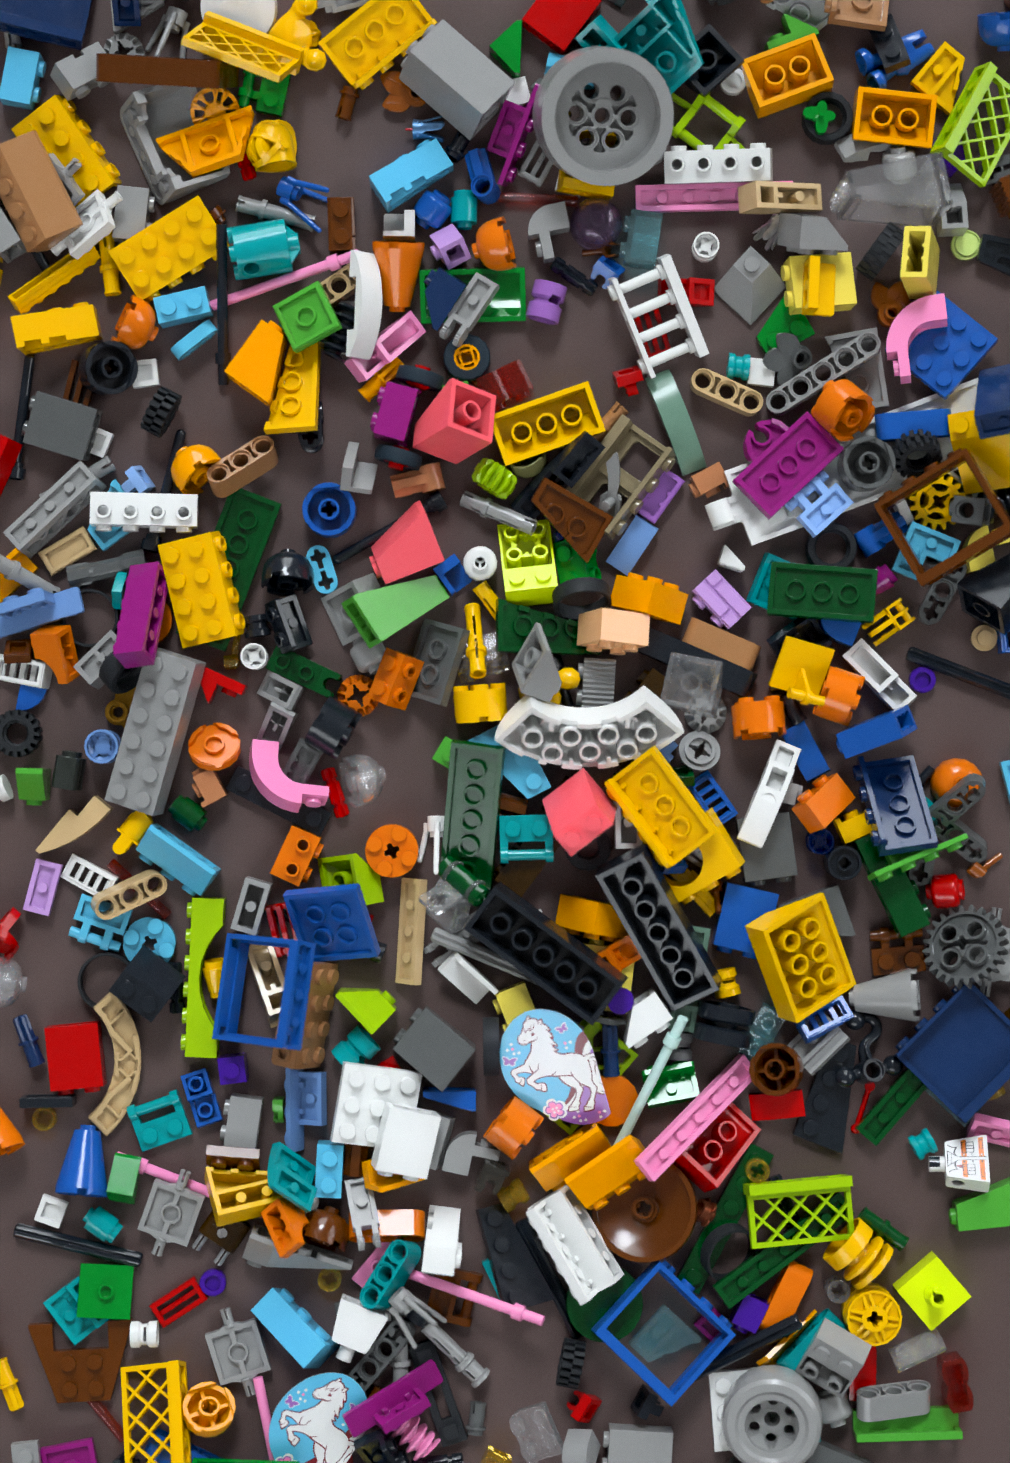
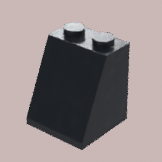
[957,553,1010,635]

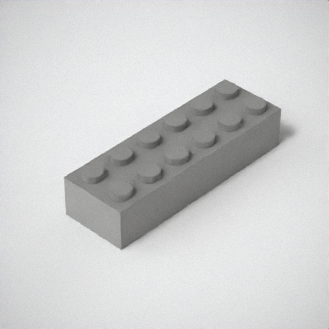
[105,647,206,816]

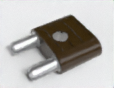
[192,1210,251,1266]

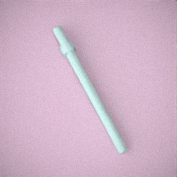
[613,1015,688,1145]

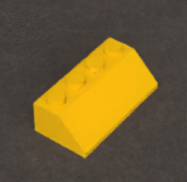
[493,381,606,467]

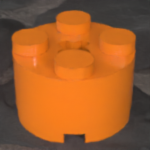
[811,379,875,441]
[812,666,865,727]
[731,695,786,740]
[365,824,419,878]
[483,1096,544,1160]

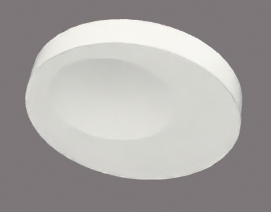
[200,0,278,34]

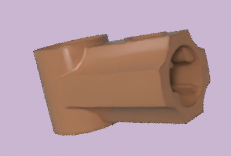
[390,462,446,499]

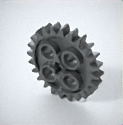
[922,905,1009,990]

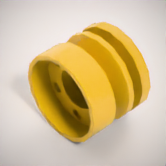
[823,1217,894,1290]
[840,1282,902,1346]

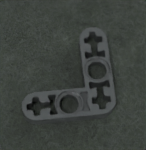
[896,531,967,625]
[929,773,988,863]

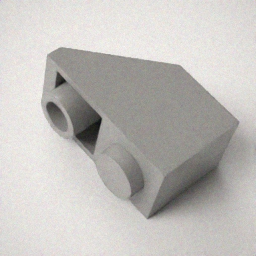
[934,183,969,237]

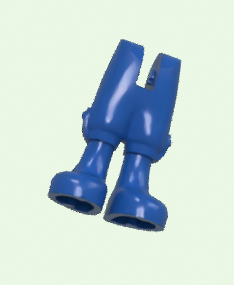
[855,29,936,89]

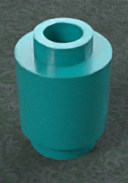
[451,190,477,230]
[83,1206,123,1243]

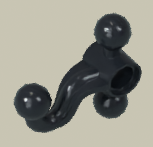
[835,1010,903,1088]

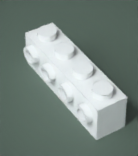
[664,143,773,184]
[90,492,199,534]

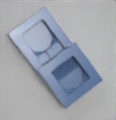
[606,515,658,576]

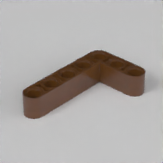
[96,53,239,88]

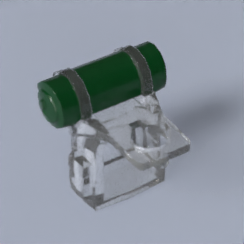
[419,856,490,934]

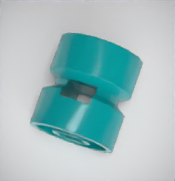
[331,1025,381,1066]

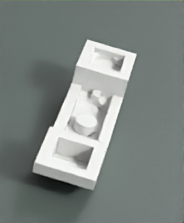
[346,250,382,360]

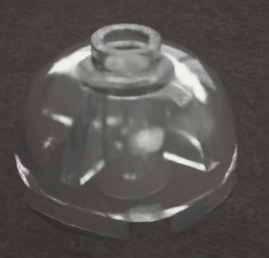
[339,754,386,808]
[0,955,27,1008]

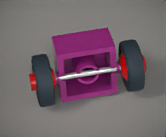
[370,364,444,471]

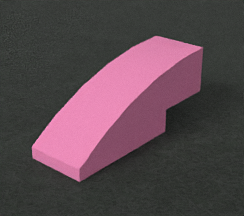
[344,311,427,383]

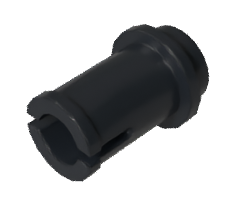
[445,131,470,163]
[780,692,807,726]

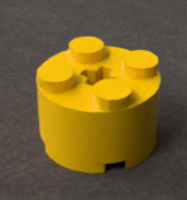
[453,683,508,723]

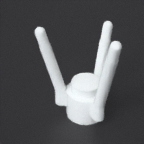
[417,816,445,875]

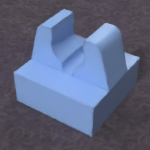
[121,465,156,493]

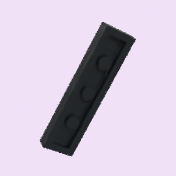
[226,765,332,837]

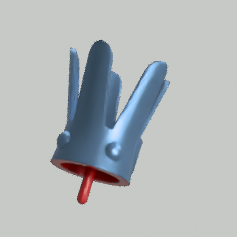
[405,115,445,142]

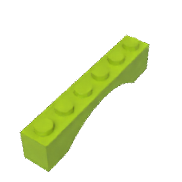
[181,896,226,1058]

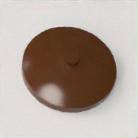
[591,1164,698,1263]

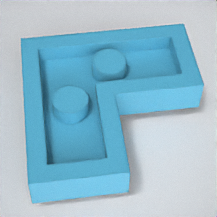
[891,521,961,580]

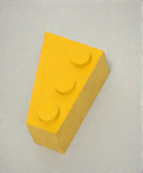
[10,302,103,355]
[204,1167,286,1227]

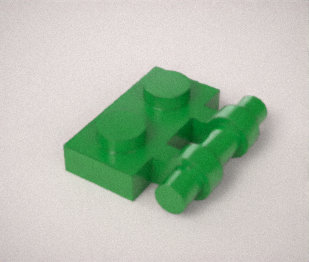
[237,69,292,118]

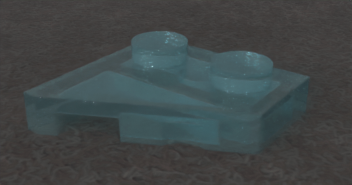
[628,1303,702,1362]

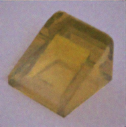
[481,1445,512,1463]

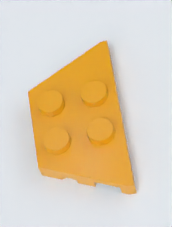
[156,105,255,178]

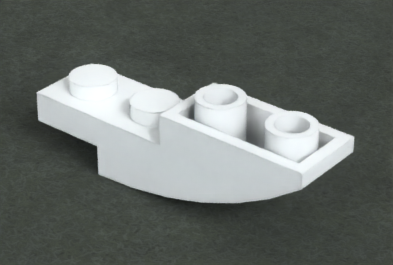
[737,739,801,848]

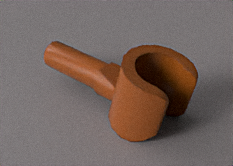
[967,853,1003,878]

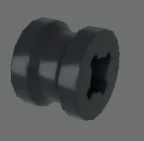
[244,614,271,638]

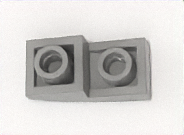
[834,134,892,162]

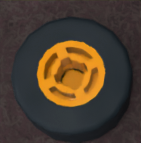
[443,334,490,384]

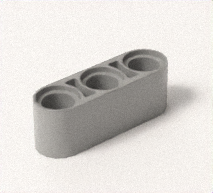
[856,1380,931,1422]

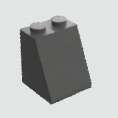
[393,1005,476,1092]

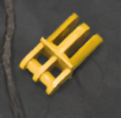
[861,597,916,647]
[113,811,153,854]

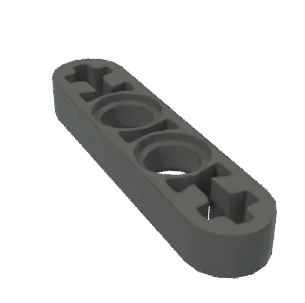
[348,1317,416,1394]

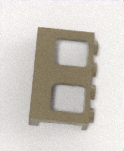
[566,414,676,540]

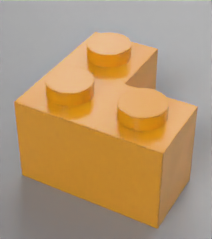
[611,572,689,625]
[555,894,628,942]

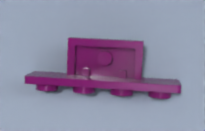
[486,83,539,187]
[342,1359,443,1437]

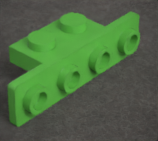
[867,833,968,882]

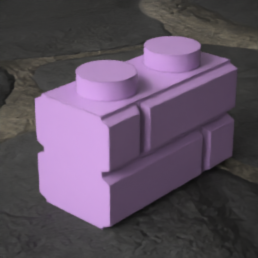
[691,569,752,630]

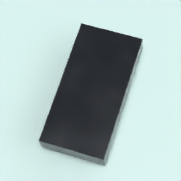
[19,1093,76,1108]

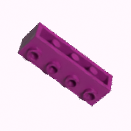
[113,561,168,669]

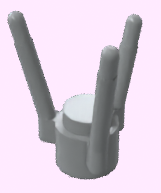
[145,6,190,58]
[388,1287,447,1349]

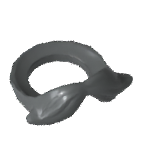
[596,1011,627,1027]

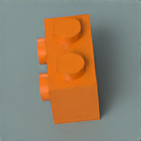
[367,647,424,711]
[791,773,856,834]
[270,825,324,887]

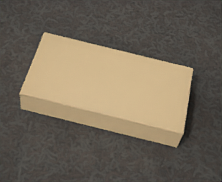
[38,526,98,576]

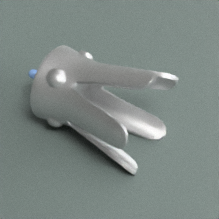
[752,214,779,251]

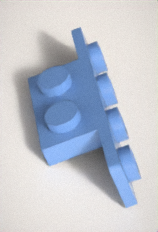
[0,587,85,638]
[284,1068,327,1152]

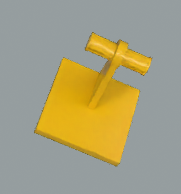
[768,636,835,707]

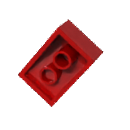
[673,1102,761,1193]

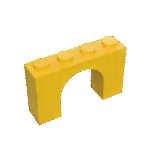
[663,808,745,905]

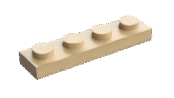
[395,878,427,985]

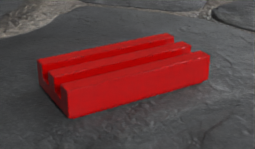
[634,308,671,357]
[265,902,297,958]
[149,1276,209,1328]

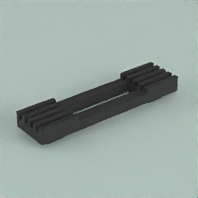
[408,1339,468,1448]

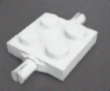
[50,189,123,260]

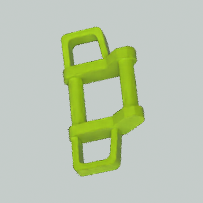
[671,92,746,150]

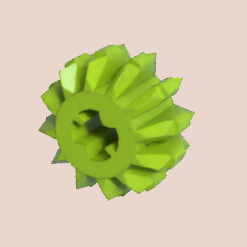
[471,458,517,499]

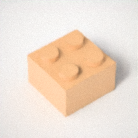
[577,608,650,655]

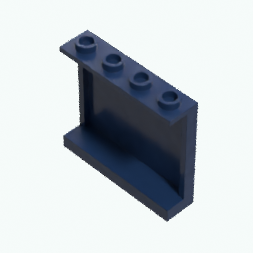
[0,0,92,51]
[974,364,1010,439]
[894,983,1010,1123]

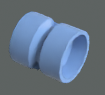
[84,729,121,764]

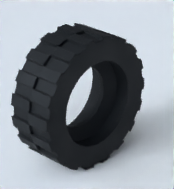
[855,221,904,281]

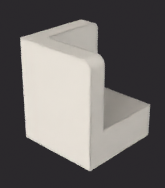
[383,210,415,241]

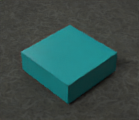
[111,572,127,610]

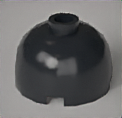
[261,549,314,596]

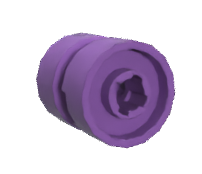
[526,279,567,325]

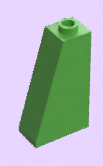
[341,575,449,649]
[948,1177,1010,1231]

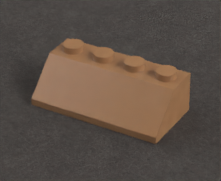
[0,130,83,252]

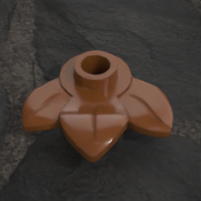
[380,68,426,113]
[871,281,913,328]

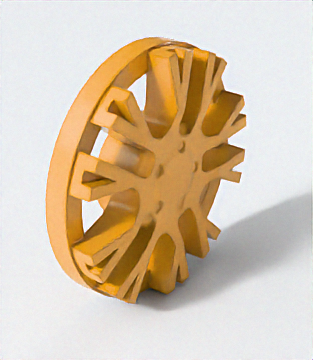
[190,88,240,125]

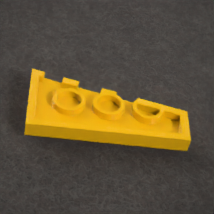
[263,342,321,435]

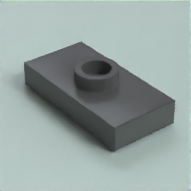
[282,738,323,784]

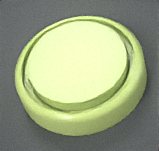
[950,230,980,261]

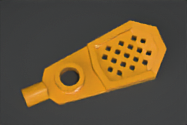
[756,1309,818,1366]

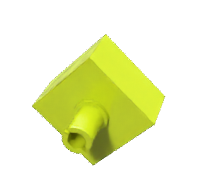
[892,1251,971,1331]

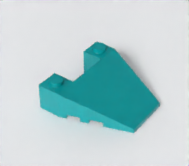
[575,0,704,94]

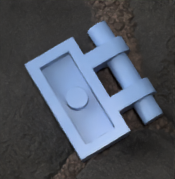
[784,470,854,538]

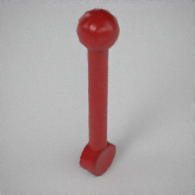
[850,1083,875,1134]

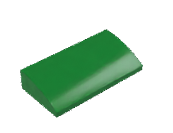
[419,266,526,324]

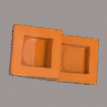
[596,934,642,972]

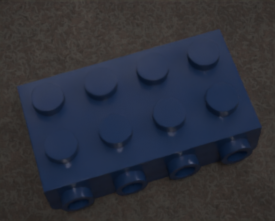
[853,755,938,856]

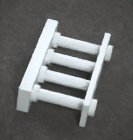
[607,254,709,379]

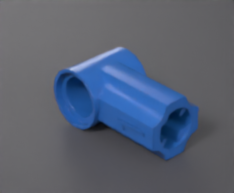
[464,148,501,205]
[854,511,908,558]

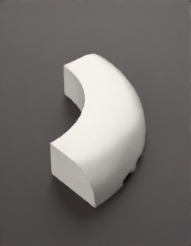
[495,685,684,770]

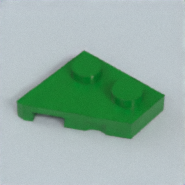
[756,296,815,354]

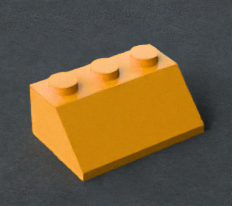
[741,33,834,119]
[852,86,938,149]
[528,1122,612,1192]
[564,1134,646,1211]

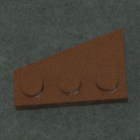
[531,477,613,563]

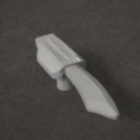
[599,452,622,523]

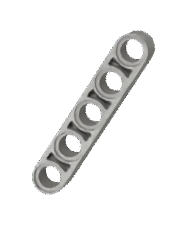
[766,332,881,416]

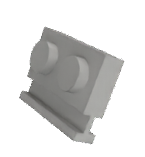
[787,1013,851,1076]

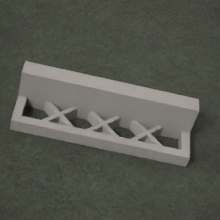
[3,460,107,559]

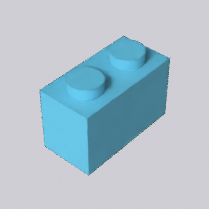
[0,46,46,110]
[153,286,214,329]
[315,1140,345,1199]

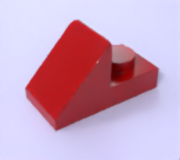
[201,667,248,704]

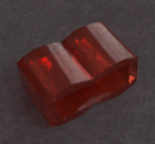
[472,359,534,413]
[937,1351,974,1414]

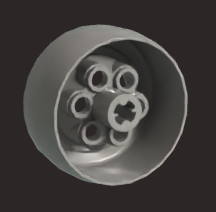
[721,1365,823,1463]

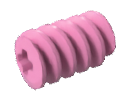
[391,1416,441,1461]

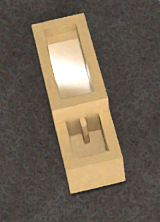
[35,795,114,854]

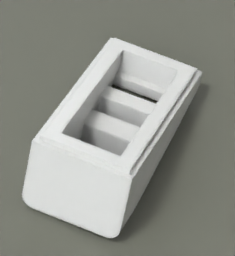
[0,654,53,689]
[60,853,120,902]

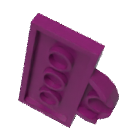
[732,411,844,520]

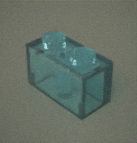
[619,209,663,270]

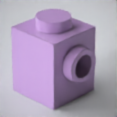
[429,223,472,270]

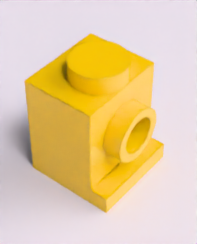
[832,809,873,844]

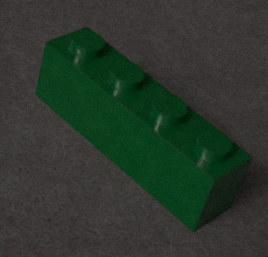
[853,834,931,939]

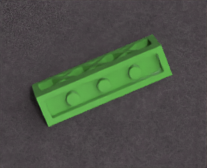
[852,1405,963,1443]

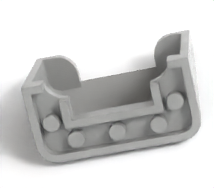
[120,85,231,205]

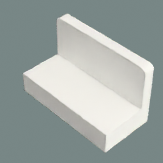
[438,951,499,1004]

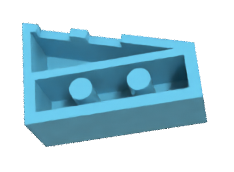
[369,139,454,213]
[468,725,551,799]
[250,1287,340,1368]

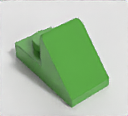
[764,14,819,51]

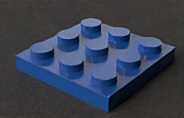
[885,290,998,400]
[283,883,381,962]

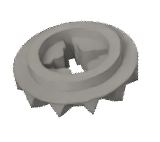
[103,32,145,56]
[684,692,727,733]
[678,731,720,772]

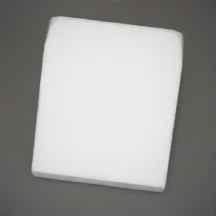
[717,544,745,573]

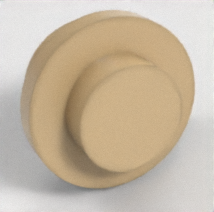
[971,625,998,651]

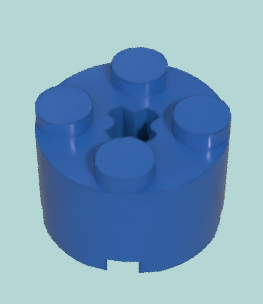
[302,482,357,538]

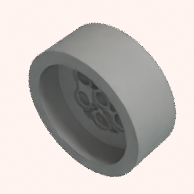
[532,46,674,186]

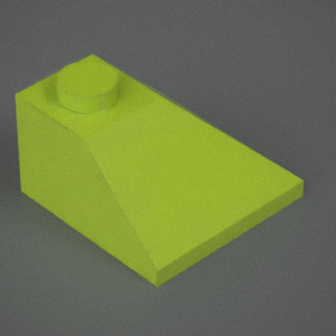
[317,853,384,905]
[335,988,397,1035]

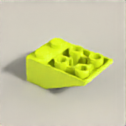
[497,519,558,606]

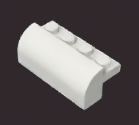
[525,1184,624,1306]

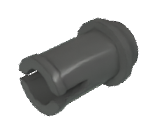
[465,1401,487,1436]

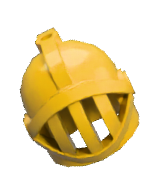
[246,120,297,173]

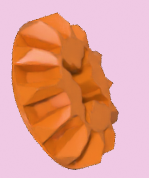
[337,675,378,716]

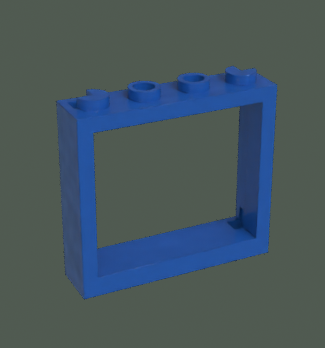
[212,933,316,1051]
[591,1260,736,1407]

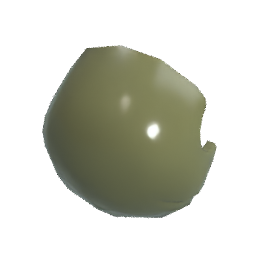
[508,453,547,479]

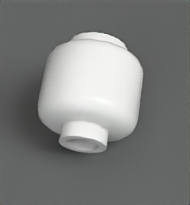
[463,546,497,581]

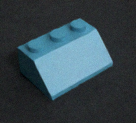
[136,823,221,896]

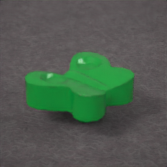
[802,101,836,135]

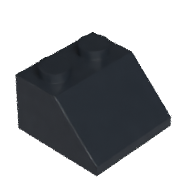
[684,24,745,98]
[109,945,186,1023]

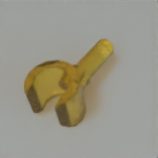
[223,635,241,670]

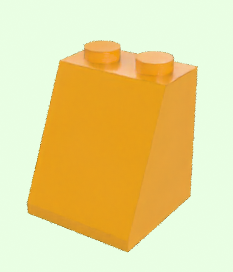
[224,319,287,408]

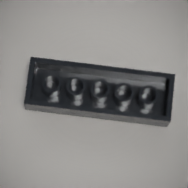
[596,844,721,1012]
[464,882,628,1026]

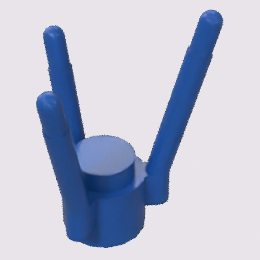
[276,176,329,233]

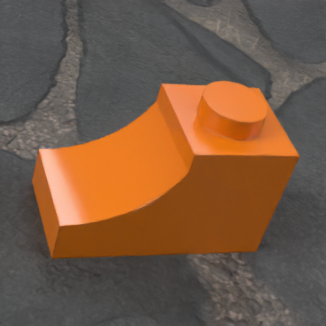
[30,625,80,684]
[261,1198,309,1259]

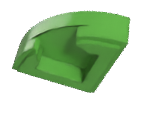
[272,1096,285,1123]

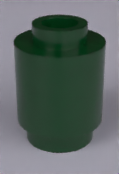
[168,795,208,833]

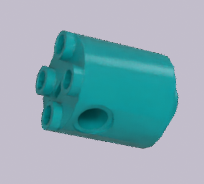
[227,218,301,281]

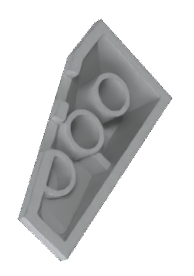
[242,1223,354,1270]

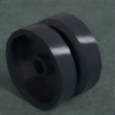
[693,1000,756,1048]

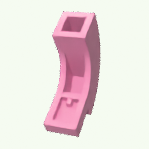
[886,293,948,384]
[249,739,329,813]

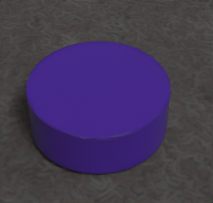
[908,667,936,693]
[608,987,634,1014]
[200,1268,227,1296]

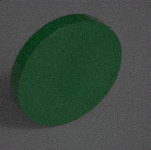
[566,1268,643,1343]

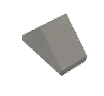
[257,670,305,711]
[256,702,298,750]

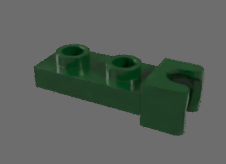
[266,645,343,698]

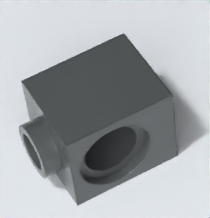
[949,495,992,526]

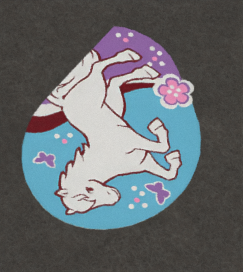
[499,1009,611,1125]
[269,1373,367,1463]

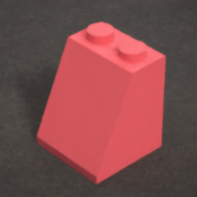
[412,378,496,464]
[369,500,445,585]
[542,767,617,856]

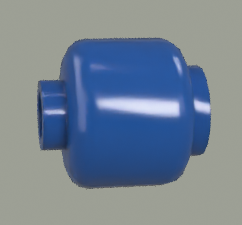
[413,189,452,230]

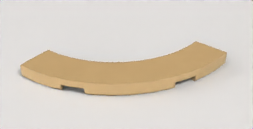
[88,992,141,1137]

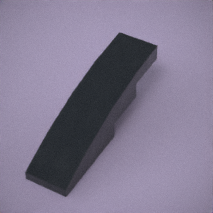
[510,431,606,519]

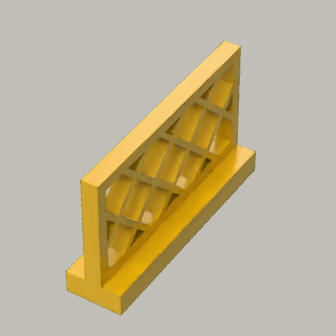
[181,11,305,83]
[120,1360,192,1463]

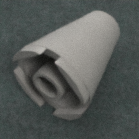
[849,968,921,1022]

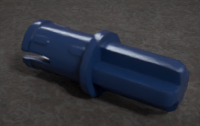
[13,1014,45,1068]
[600,1024,621,1077]

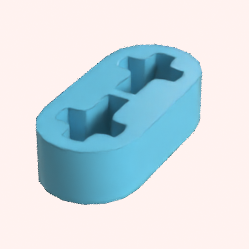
[171,320,217,361]
[306,545,338,595]

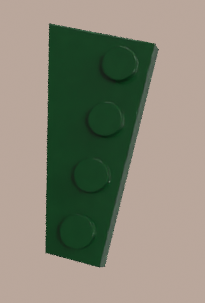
[496,598,601,656]

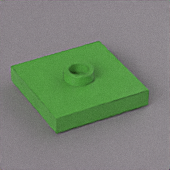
[272,281,342,354]

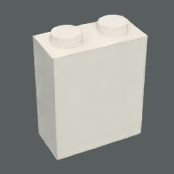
[371,1102,441,1181]

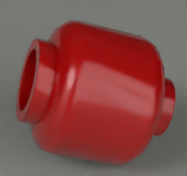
[926,873,965,908]

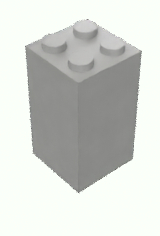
[399,19,515,140]

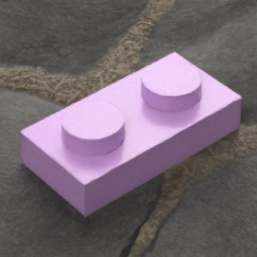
[23,858,63,916]

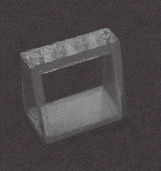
[829,152,953,227]

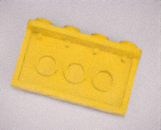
[317,0,437,90]
[11,95,122,208]
[108,195,230,303]
[158,531,245,648]
[605,745,719,869]

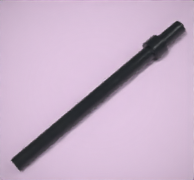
[215,224,231,385]

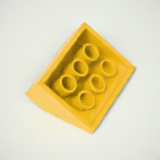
[947,410,1010,495]
[745,892,856,1023]

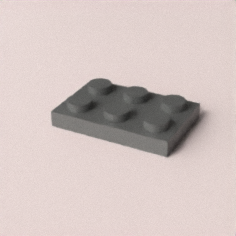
[411,618,470,707]

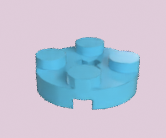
[123,917,177,962]

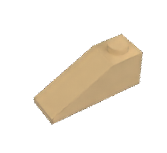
[737,181,822,215]
[248,945,285,1028]

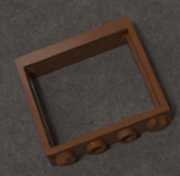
[873,448,1010,588]

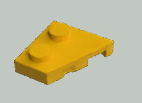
[910,41,965,116]

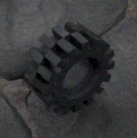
[140,386,182,438]
[892,429,943,478]
[0,710,43,757]
[556,1337,586,1390]

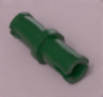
[857,1207,909,1251]

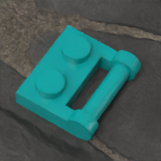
[499,814,554,864]
[127,1089,193,1152]

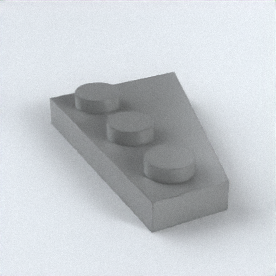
[765,0,828,31]
[825,327,889,409]

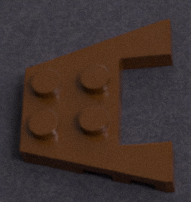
[28,1317,133,1403]

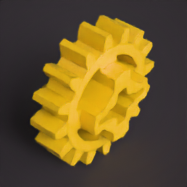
[908,476,966,530]

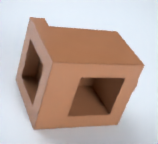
[688,462,729,499]
[191,768,228,808]

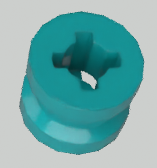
[726,353,751,381]
[907,1128,939,1161]

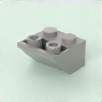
[777,213,848,255]
[795,1318,872,1399]

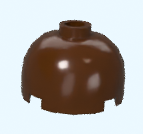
[749,1043,804,1096]
[302,1205,349,1253]

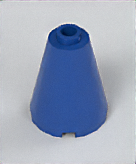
[55,1125,107,1197]

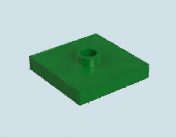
[76,1263,134,1320]

